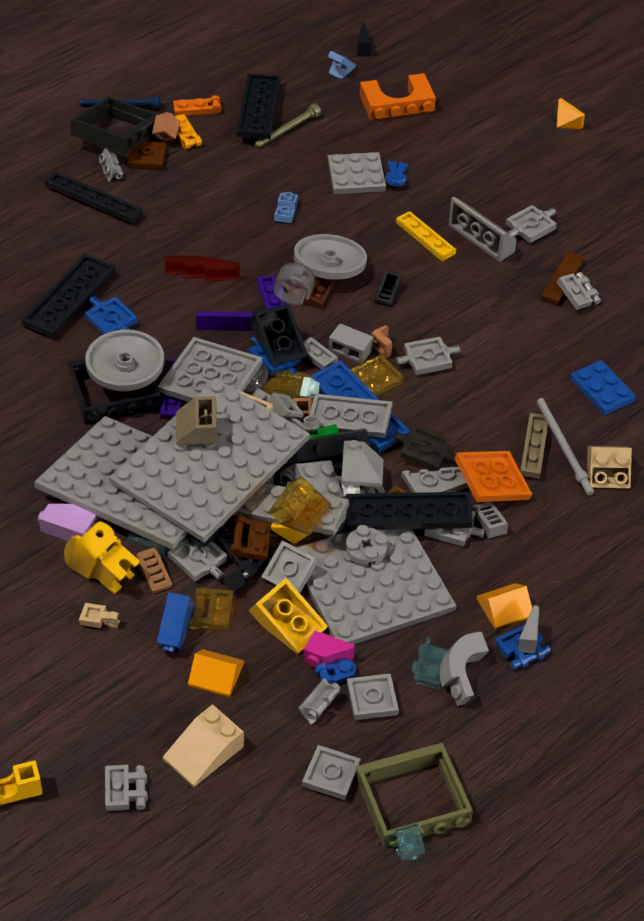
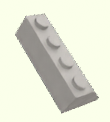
[449,197,516,262]

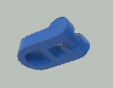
[315,659,356,685]

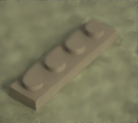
[520,413,548,479]

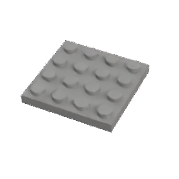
[158,337,263,402]

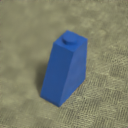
[157,592,195,653]

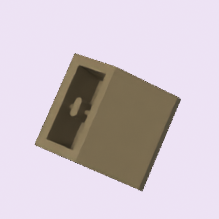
[176,396,218,445]

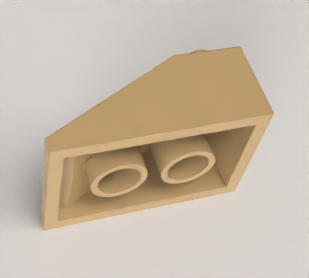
[163,704,244,787]

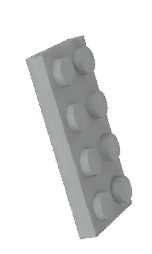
[309,394,393,438]

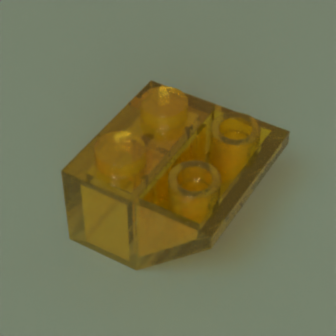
[268,476,331,535]

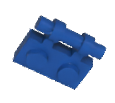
[494,625,551,670]

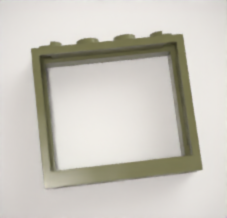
[356,742,473,848]

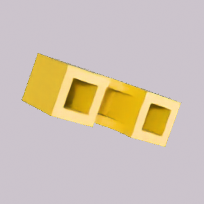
[0,760,43,805]

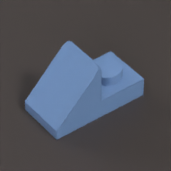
[328,51,356,79]

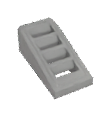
[472,502,508,539]
[518,605,539,653]

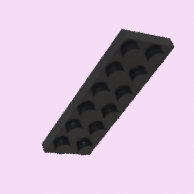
[237,73,281,139]
[21,253,116,338]
[346,492,473,530]

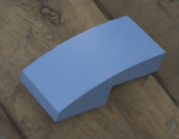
[274,192,298,223]

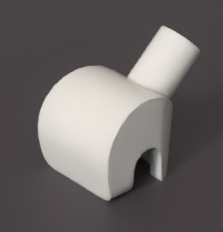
[341,484,360,498]

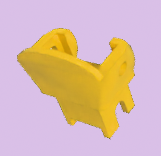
[64,521,140,595]

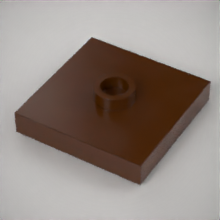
[128,141,166,170]

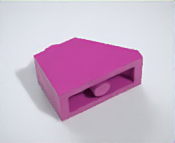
[304,630,355,667]

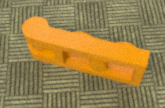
[174,114,202,150]

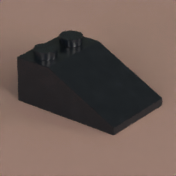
[249,304,308,366]

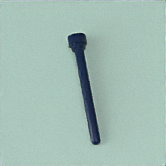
[79,96,160,109]

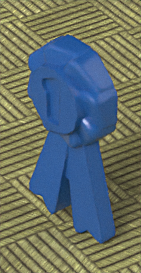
[385,161,408,186]

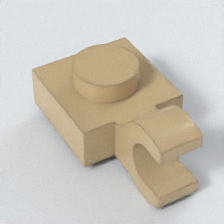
[79,603,120,628]

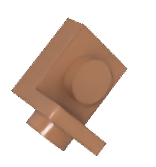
[371,325,392,359]

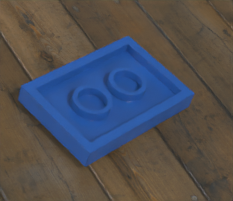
[570,360,636,415]

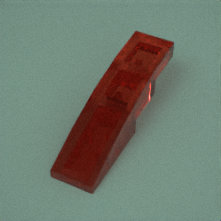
[164,255,240,282]

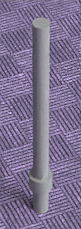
[536,398,594,496]

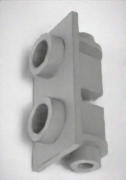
[99,148,123,182]
[298,678,340,725]

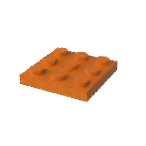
[454,451,532,502]

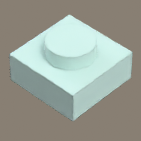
[300,377,320,402]

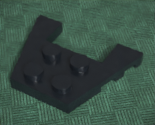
[187,523,275,595]

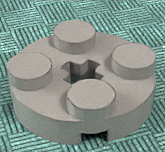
[346,525,388,565]

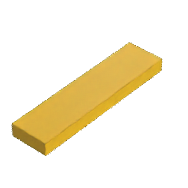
[396,211,456,261]

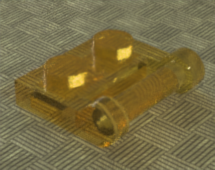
[190,588,234,630]

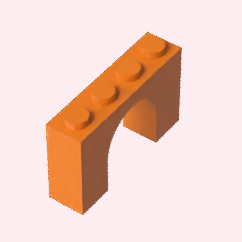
[360,73,436,120]

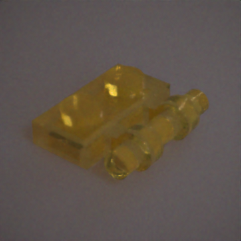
[263,370,313,398]

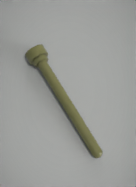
[255,103,321,148]

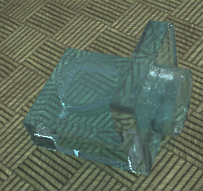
[395,824,425,860]

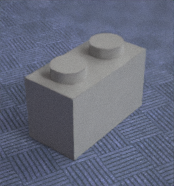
[329,324,373,364]

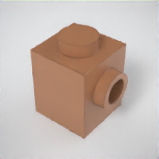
[152,112,180,141]

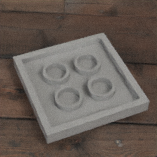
[328,152,386,194]

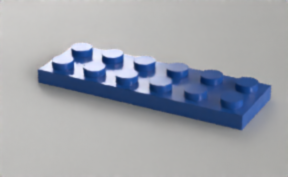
[309,361,410,453]

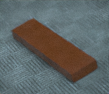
[541,251,585,306]

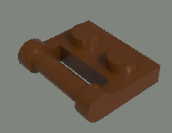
[230,515,271,561]

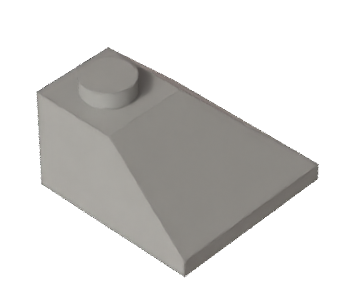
[341,440,383,487]

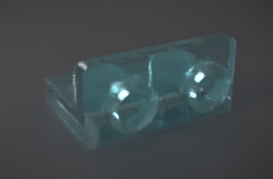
[411,637,448,690]

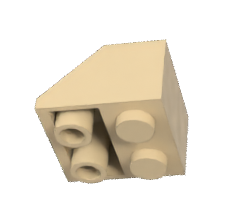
[587,446,632,488]

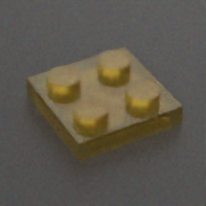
[351,355,404,396]

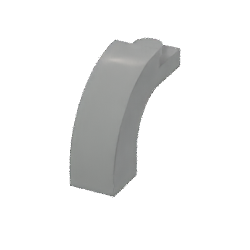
[440,632,489,706]

